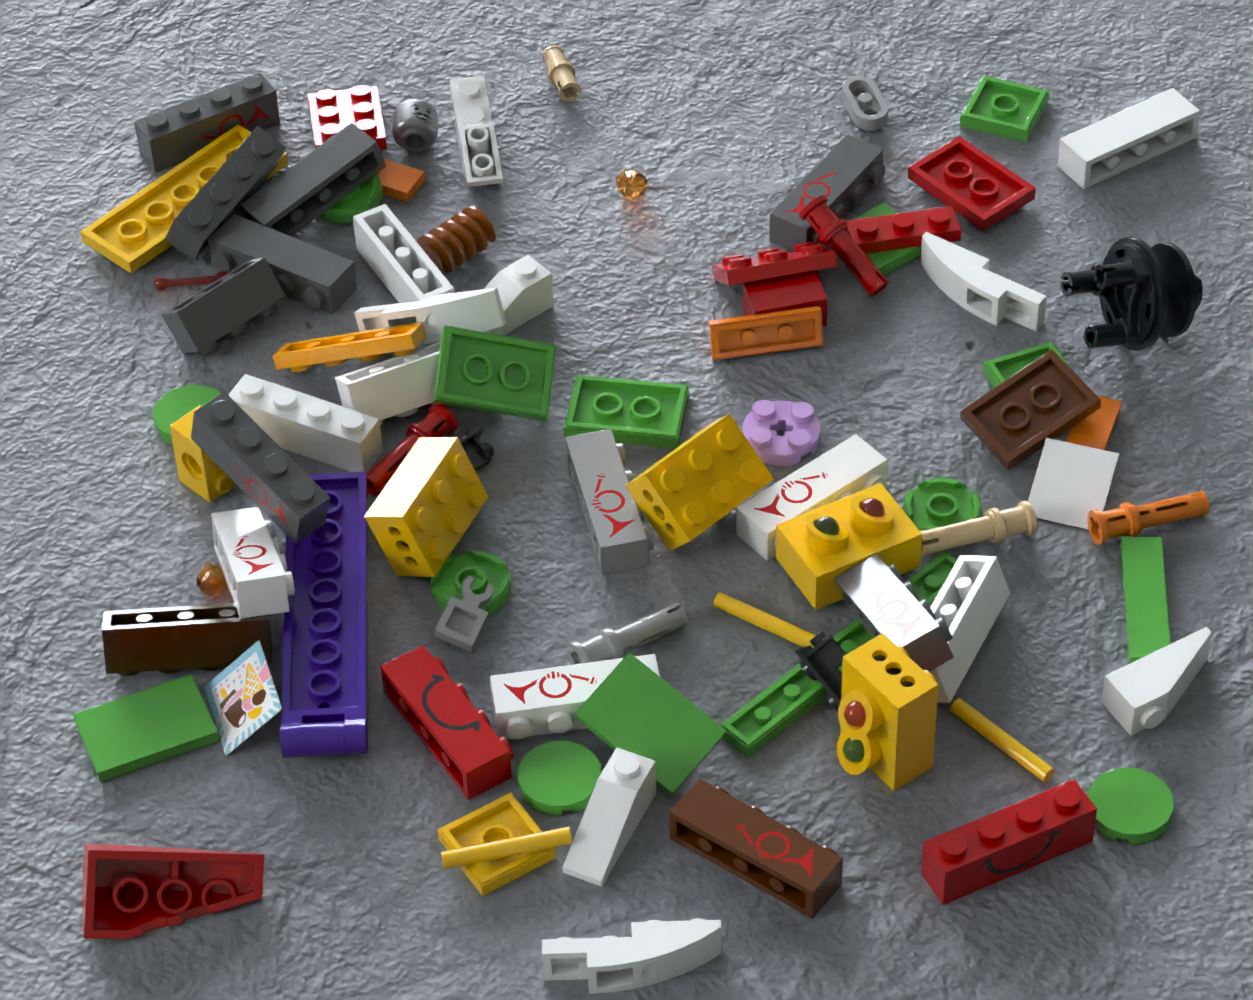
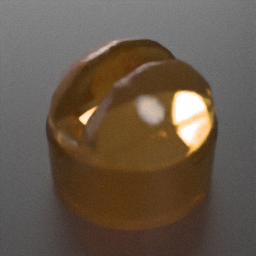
[616,168,647,200]
[196,561,228,596]

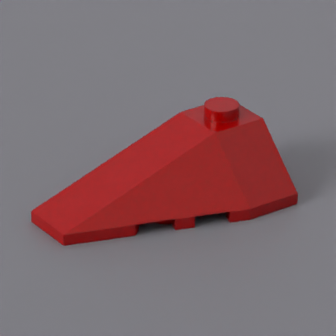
[82,844,265,939]

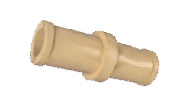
[542,45,581,102]

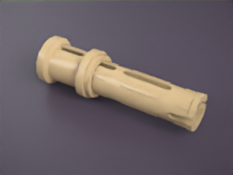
[920,500,1037,557]

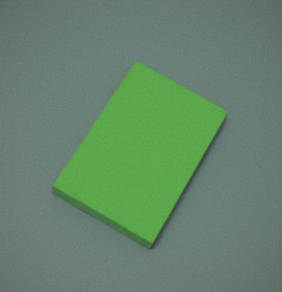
[433,325,556,422]
[564,375,689,448]
[574,652,727,797]
[73,674,220,782]

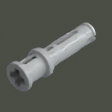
[567,602,688,665]

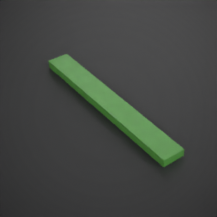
[720,551,958,758]

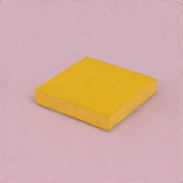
[437,792,556,896]

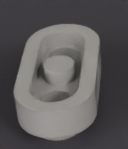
[842,76,888,131]

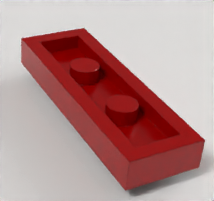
[846,206,961,254]

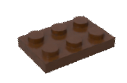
[960,349,1101,470]

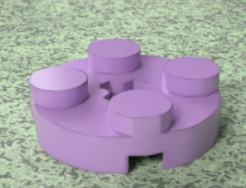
[743,399,820,466]

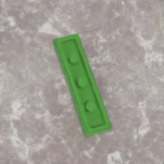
[1120,536,1170,664]

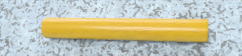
[713,592,816,648]
[950,698,1055,783]
[441,827,572,869]

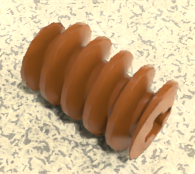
[417,206,496,275]

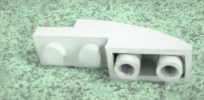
[450,76,503,187]
[921,232,1046,332]
[354,288,507,345]
[542,918,721,994]

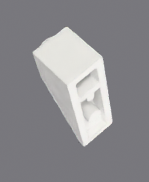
[484,255,554,336]
[1101,627,1212,736]
[562,748,657,887]

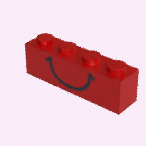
[380,645,514,800]
[921,779,1097,905]

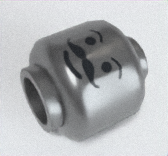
[392,99,439,152]

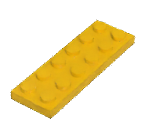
[80,124,288,274]

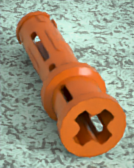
[1087,490,1210,545]

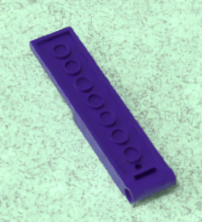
[280,472,369,758]

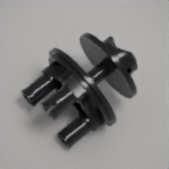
[1060,237,1203,351]

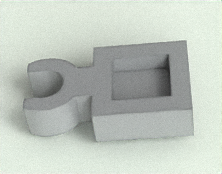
[434,576,493,652]

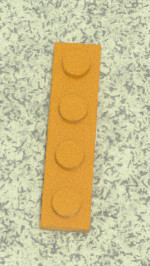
[272,322,427,372]

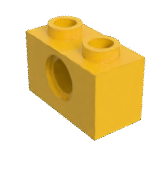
[170,405,236,503]

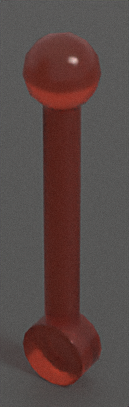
[154,271,229,291]

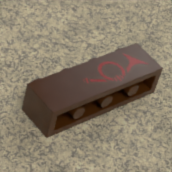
[669,778,843,919]

